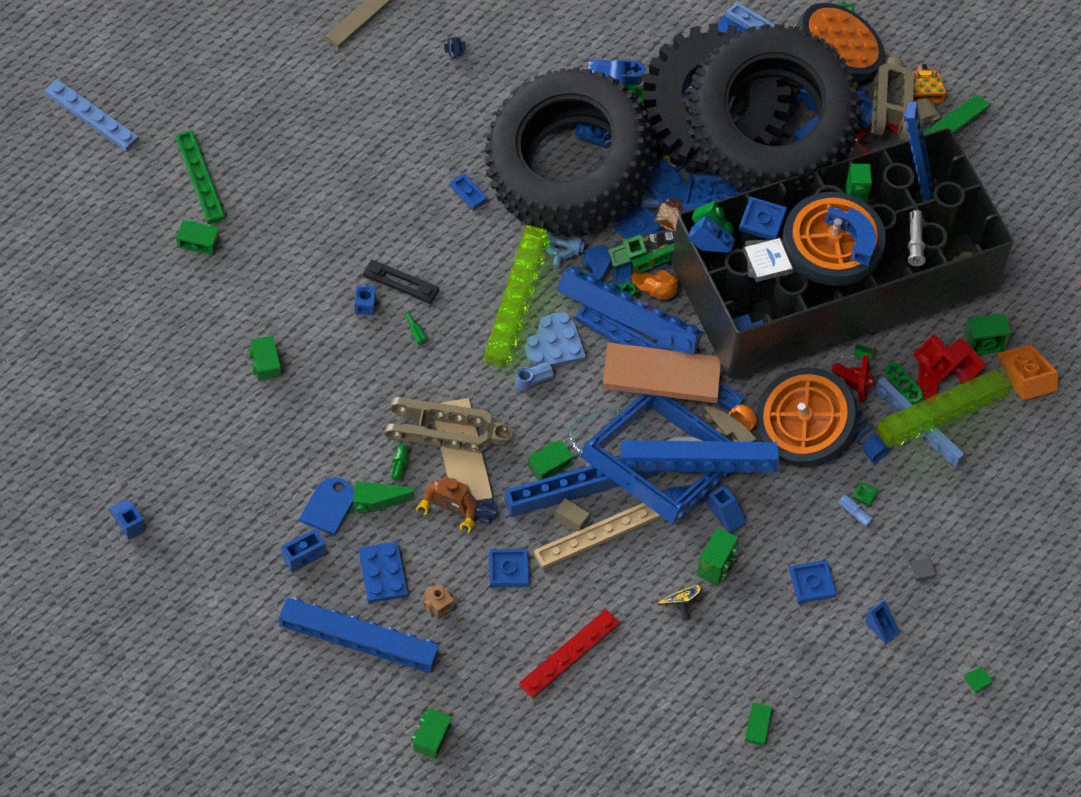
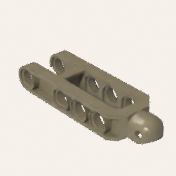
[871,56,914,142]
[384,397,512,453]

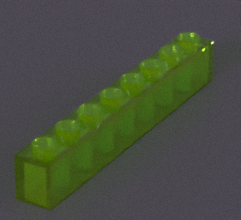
[484,225,550,369]
[876,368,1011,448]

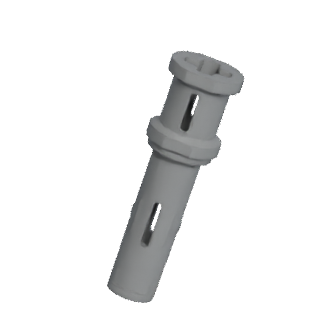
[908,210,925,266]

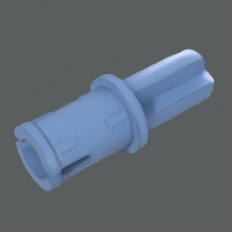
[838,495,874,528]

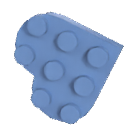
[525,312,586,367]

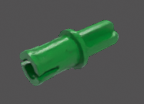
[390,443,410,481]

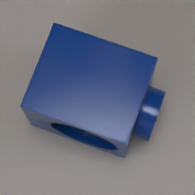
[355,285,376,315]

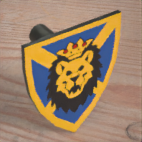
[657,585,701,620]

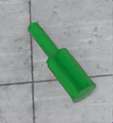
[404,311,428,345]

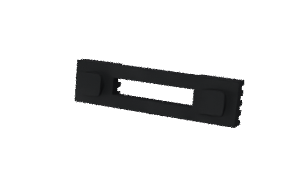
[363,259,439,304]

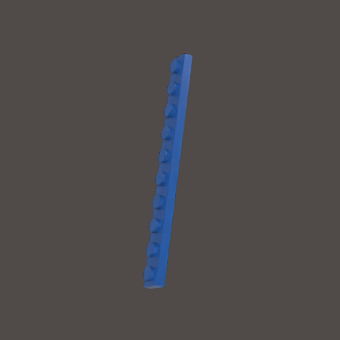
[904,102,935,202]
[575,304,745,412]

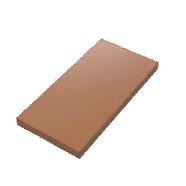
[602,343,720,403]

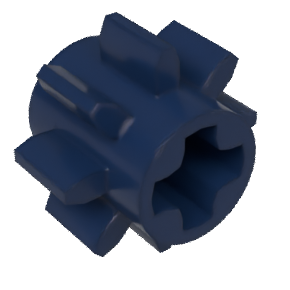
[444,37,466,57]
[476,499,498,524]

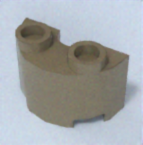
[914,98,942,128]

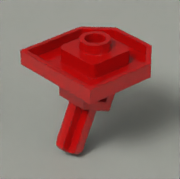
[831,355,874,403]

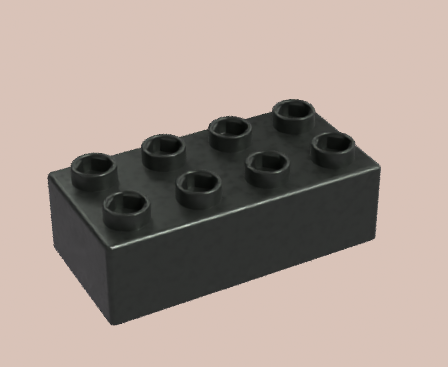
[671,128,1014,379]

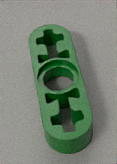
[885,363,924,407]

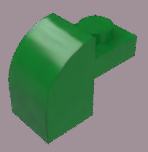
[608,234,648,268]

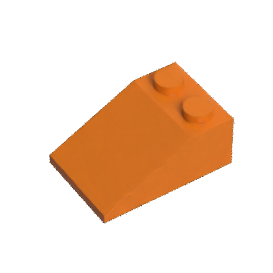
[997,344,1058,400]

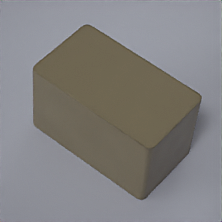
[554,498,590,532]

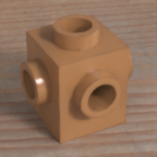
[423,583,454,619]

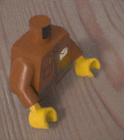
[416,476,477,533]

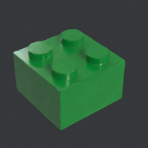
[963,313,1011,356]
[696,528,739,586]

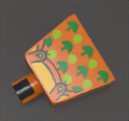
[912,64,946,104]

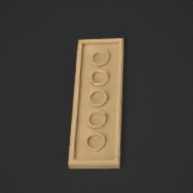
[434,398,493,503]

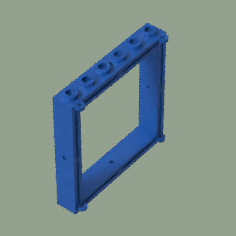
[581,394,732,524]

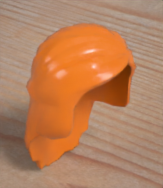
[630,269,679,300]

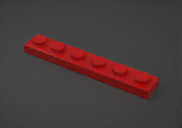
[519,609,620,699]

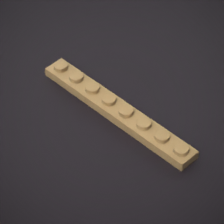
[534,503,662,570]

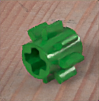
[617,281,639,299]

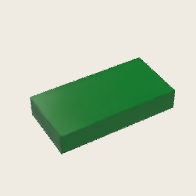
[744,702,772,746]

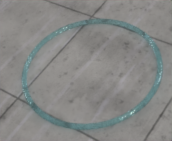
[569,409,646,459]

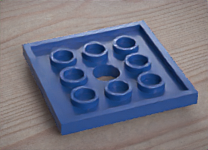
[683,174,749,211]

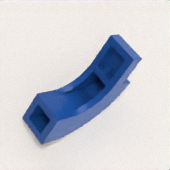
[825,206,876,267]

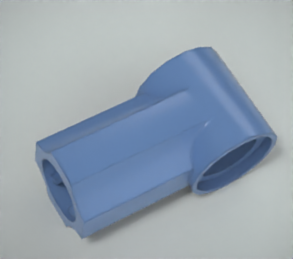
[515,362,554,391]

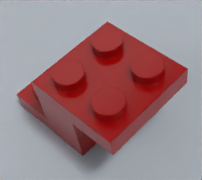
[913,333,986,386]

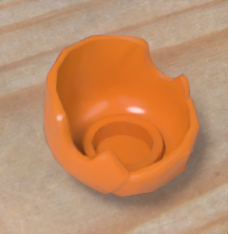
[728,405,757,431]

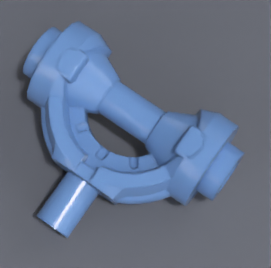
[539,231,585,268]

